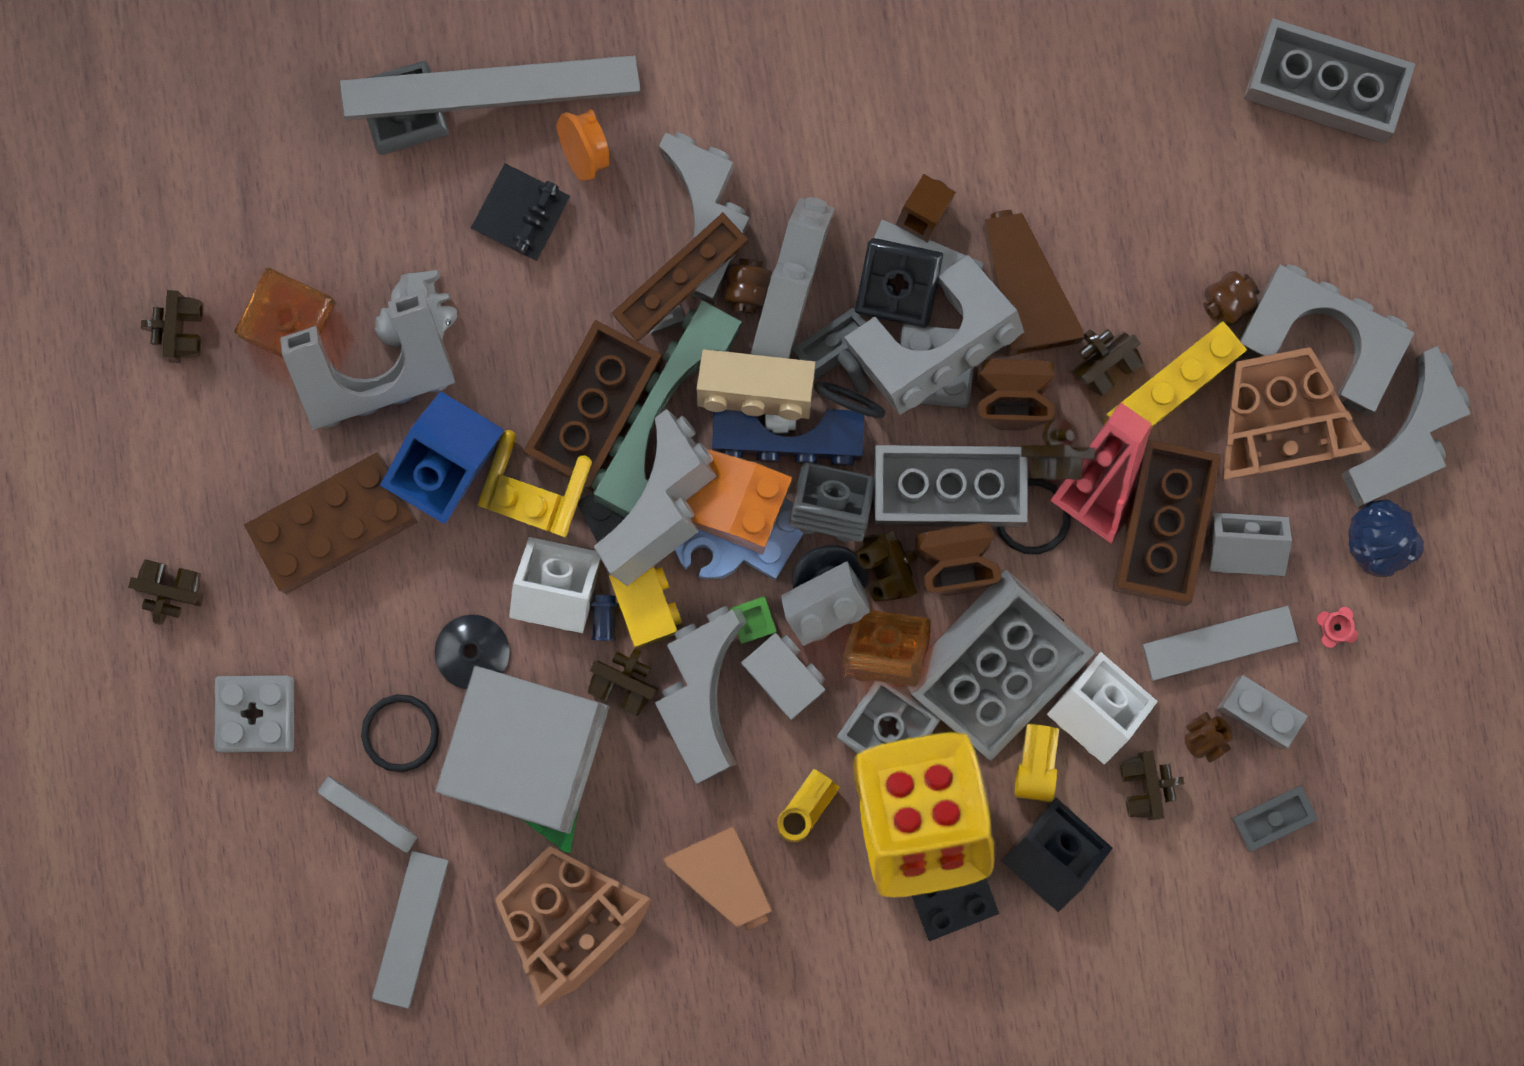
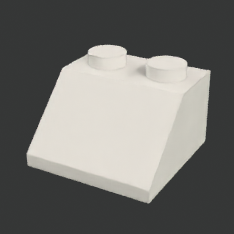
[509,537,601,633]
[1047,652,1158,765]

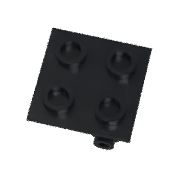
[471,163,571,261]
[912,878,999,941]

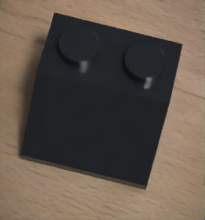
[1001,798,1112,912]

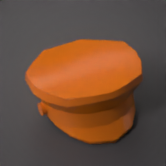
[556,109,609,181]

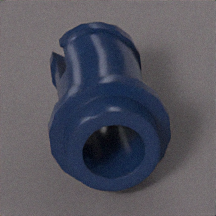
[590,595,620,641]

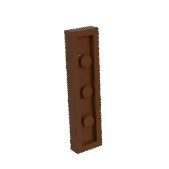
[612,212,748,342]

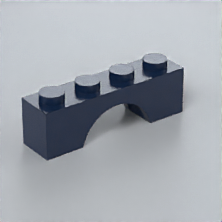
[712,409,864,466]

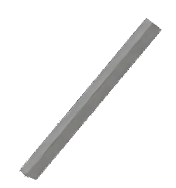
[339,55,641,120]

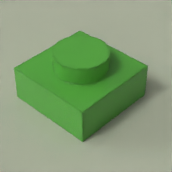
[729,596,778,645]

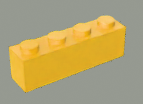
[1102,321,1247,428]

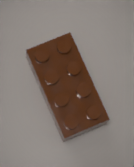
[523,320,663,492]
[1112,439,1222,606]
[244,452,418,594]

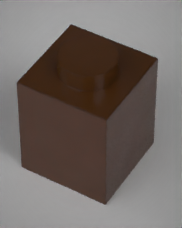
[896,174,956,243]

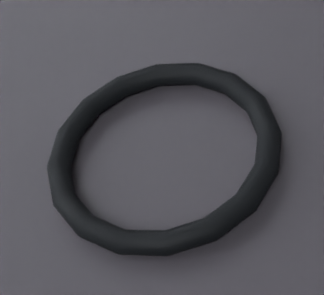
[814,381,886,418]
[996,478,1071,554]
[361,694,439,772]

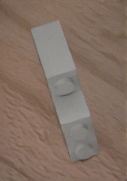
[659,132,750,305]
[751,197,835,359]
[1341,346,1471,508]
[594,409,717,586]
[655,606,747,784]

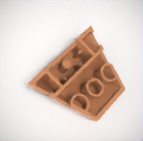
[1222,347,1371,480]
[495,846,652,1008]

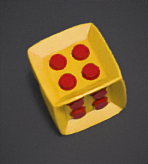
[854,733,994,897]

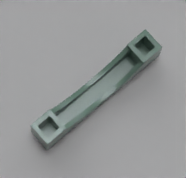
[591,301,742,518]

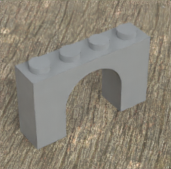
[844,255,1024,415]
[1239,264,1414,417]
[280,290,455,430]

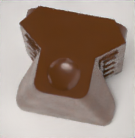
[975,359,1056,431]
[915,523,1001,596]

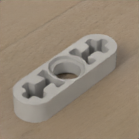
[317,775,418,853]

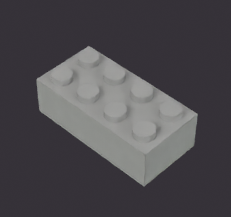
[1243,18,1415,144]
[874,445,1028,527]

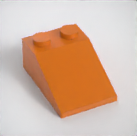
[686,449,792,555]

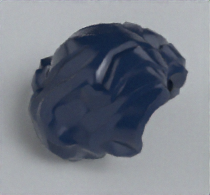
[1348,499,1424,577]

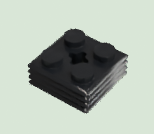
[855,238,943,328]

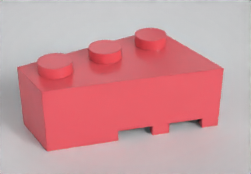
[1050,402,1152,544]

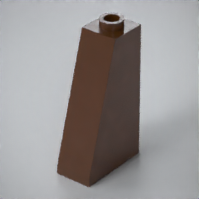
[983,210,1084,356]

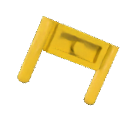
[477,430,592,537]

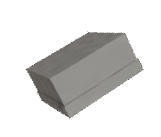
[436,666,610,834]

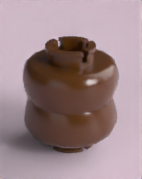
[723,258,772,314]
[1203,271,1260,326]

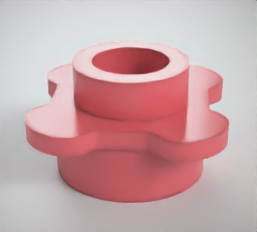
[1316,607,1358,648]

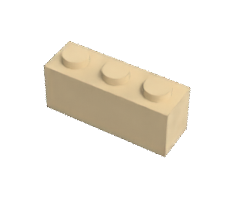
[697,349,815,420]

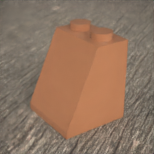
[663,826,772,931]

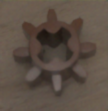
[1185,712,1232,763]

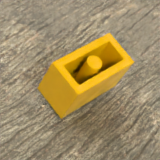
[609,566,682,649]

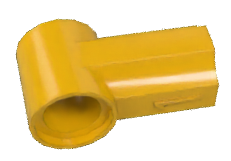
[1014,724,1059,802]
[777,769,840,843]

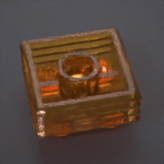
[235,267,336,358]
[843,610,931,687]

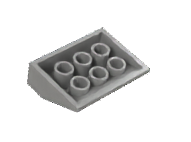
[902,569,1095,761]

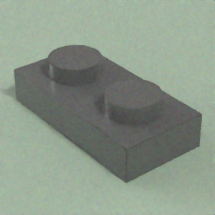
[1231,785,1318,852]

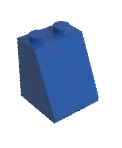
[380,391,505,524]

